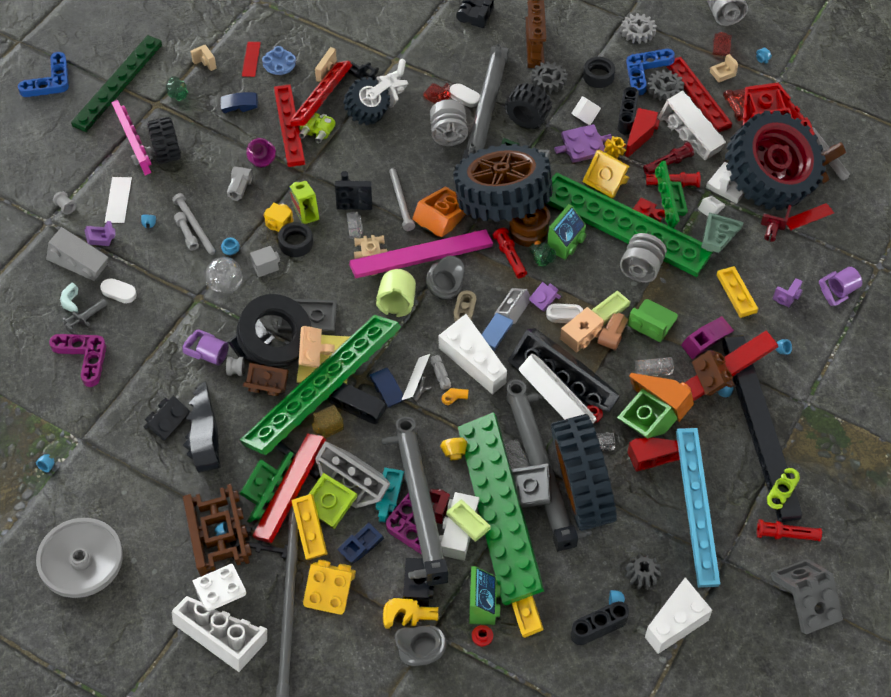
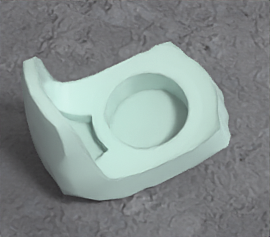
[60,283,78,313]

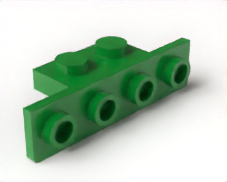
[655,161,688,229]
[239,451,294,524]

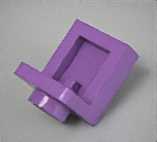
[85,221,115,246]
[773,279,803,307]
[529,282,561,312]

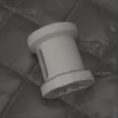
[53,191,77,214]

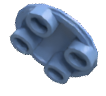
[262,46,296,75]

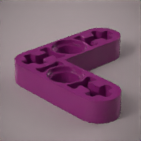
[49,334,106,387]
[386,493,422,555]

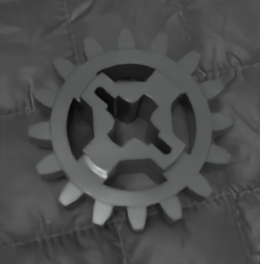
[531,61,568,93]
[647,70,684,101]

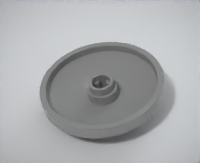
[36,518,123,598]

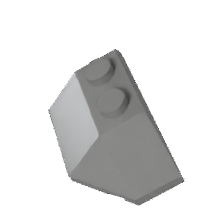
[315,441,390,508]

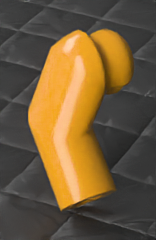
[441,388,469,405]

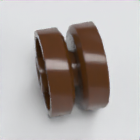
[509,205,550,247]

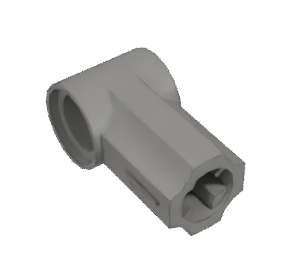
[227,166,253,201]

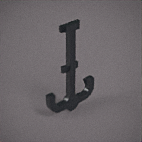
[230,527,287,560]

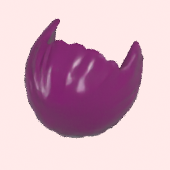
[246,138,276,168]

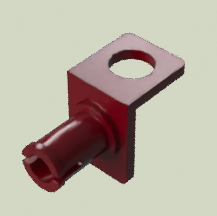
[761,205,792,242]

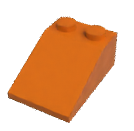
[412,186,466,237]
[629,373,694,422]

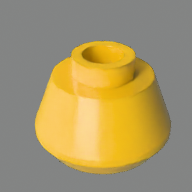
[440,438,467,461]

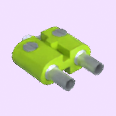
[299,113,336,143]

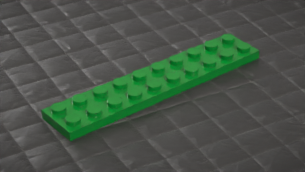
[546,172,714,277]
[240,315,401,455]
[458,412,544,606]

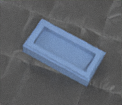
[482,313,513,351]

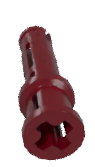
[643,142,694,174]

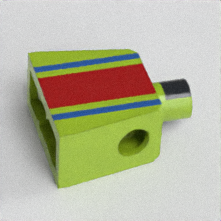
[289,181,320,224]

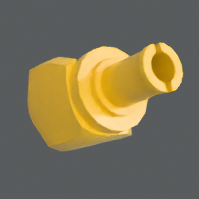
[383,598,438,629]

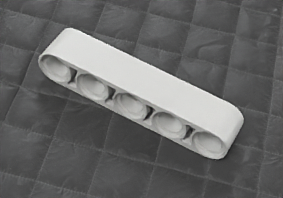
[519,354,596,423]

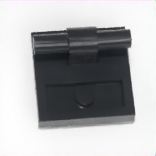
[335,171,373,210]

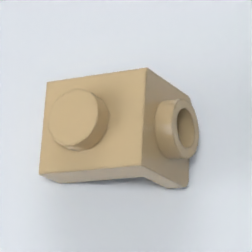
[710,54,738,82]

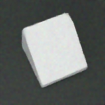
[698,196,725,216]

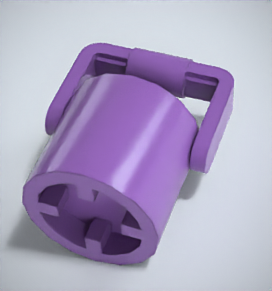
[819,267,862,306]
[183,330,229,365]

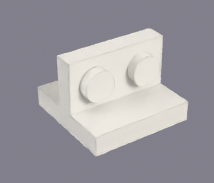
[706,162,745,204]

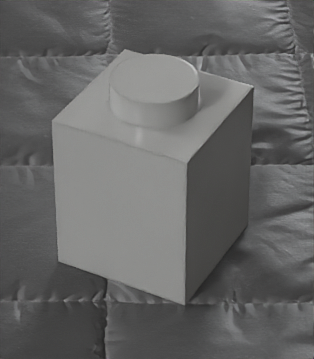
[250,246,280,277]

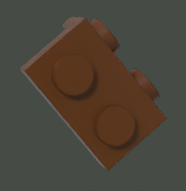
[692,350,734,396]
[243,363,289,396]

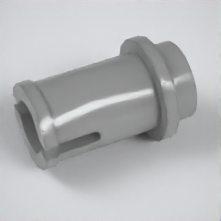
[131,146,155,166]

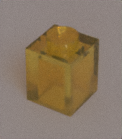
[312,405,344,438]

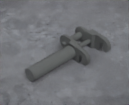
[62,299,108,335]

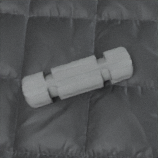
[430,355,451,390]

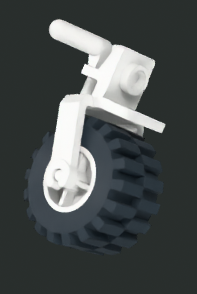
[343,59,408,125]

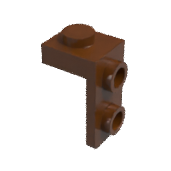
[821,142,846,184]

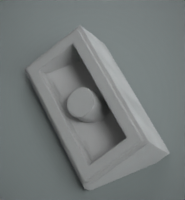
[494,288,531,324]

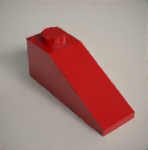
[625,108,660,157]
[627,437,680,472]

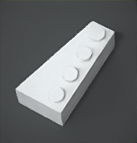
[658,91,726,160]
[439,314,507,395]
[172,596,267,672]

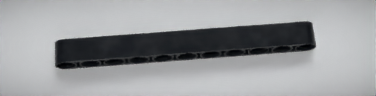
[722,335,802,522]

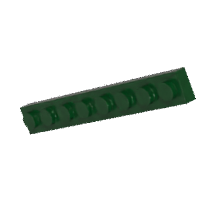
[71,35,162,132]

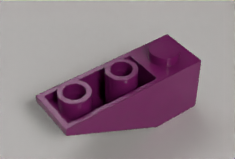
[681,316,734,360]

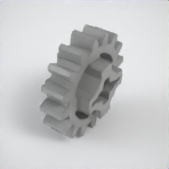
[620,13,657,44]

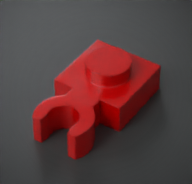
[633,197,665,222]

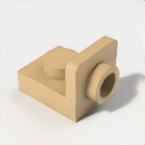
[191,45,217,71]

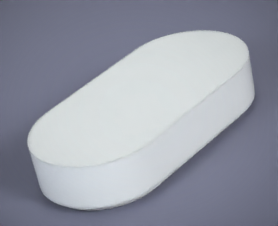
[450,84,480,108]
[100,278,137,303]
[546,304,583,323]

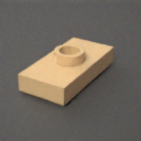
[315,47,337,82]

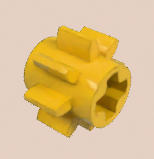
[604,136,626,159]

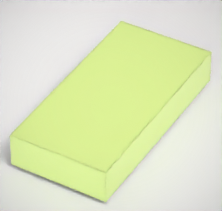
[592,290,631,326]
[446,499,491,542]

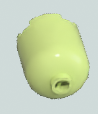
[376,269,416,317]

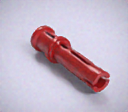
[646,172,701,188]
[493,228,527,279]
[757,519,822,542]

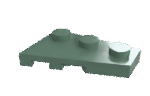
[701,212,744,253]

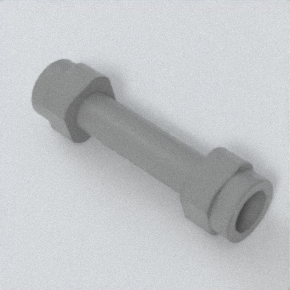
[174,212,199,251]

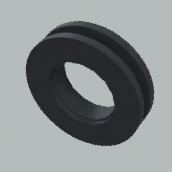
[236,294,312,368]

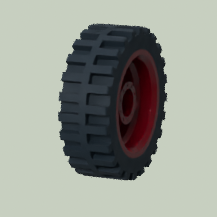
[725,110,826,210]

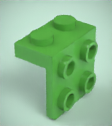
[628,299,678,343]

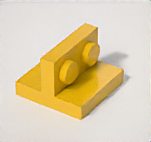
[582,150,629,198]

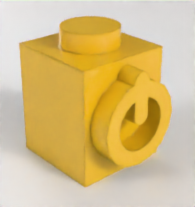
[264,203,294,232]

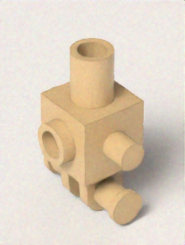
[354,235,387,276]

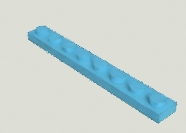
[676,428,720,588]

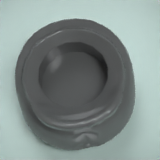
[426,256,464,299]
[395,625,447,666]

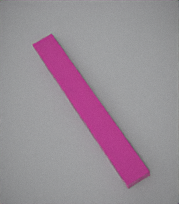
[349,229,493,279]

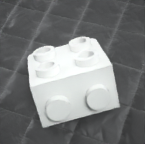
[192,564,246,611]

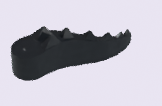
[183,381,221,473]

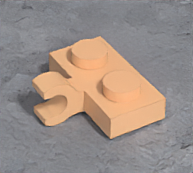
[299,326,335,368]

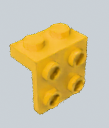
[303,560,356,615]

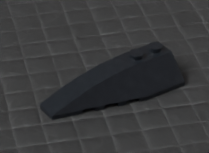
[507,328,620,412]

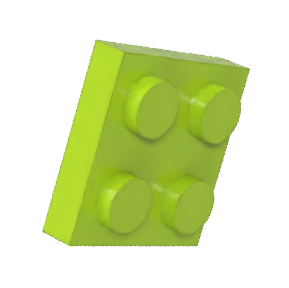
[308,473,358,529]

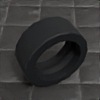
[583,57,615,88]
[278,222,313,257]

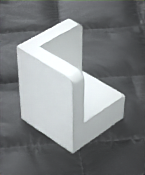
[572,96,601,125]

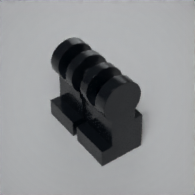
[456,0,494,28]

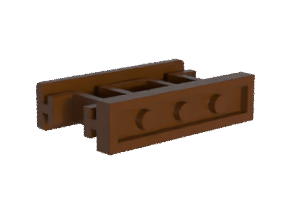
[525,0,546,68]
[183,484,252,577]

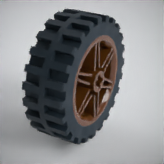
[453,144,553,222]
[551,414,617,531]

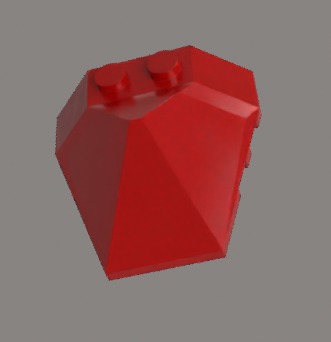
[743,82,815,145]

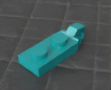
[376,468,404,523]

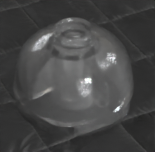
[205,257,243,294]

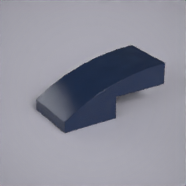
[221,92,258,113]
[369,367,405,408]
[337,523,384,564]

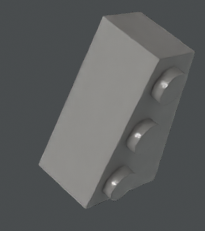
[46,227,109,281]

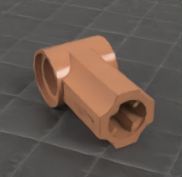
[597,313,628,351]

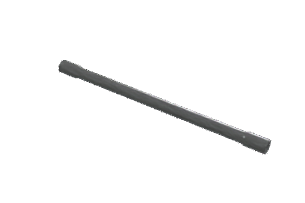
[276,505,299,697]

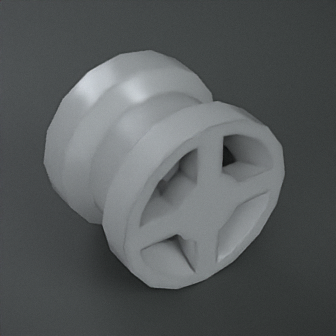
[226,356,245,376]

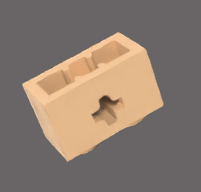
[560,307,604,353]

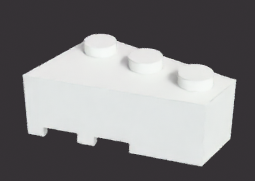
[645,578,712,654]

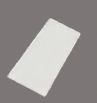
[105,177,132,223]

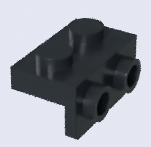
[143,395,191,441]

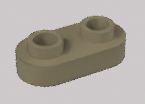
[454,290,476,322]

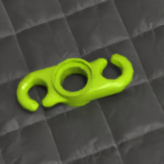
[767,468,800,509]

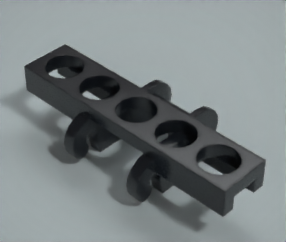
[348,62,379,81]

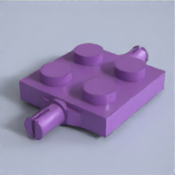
[554,124,612,163]

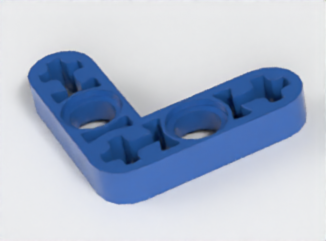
[626,49,675,96]
[18,52,69,97]

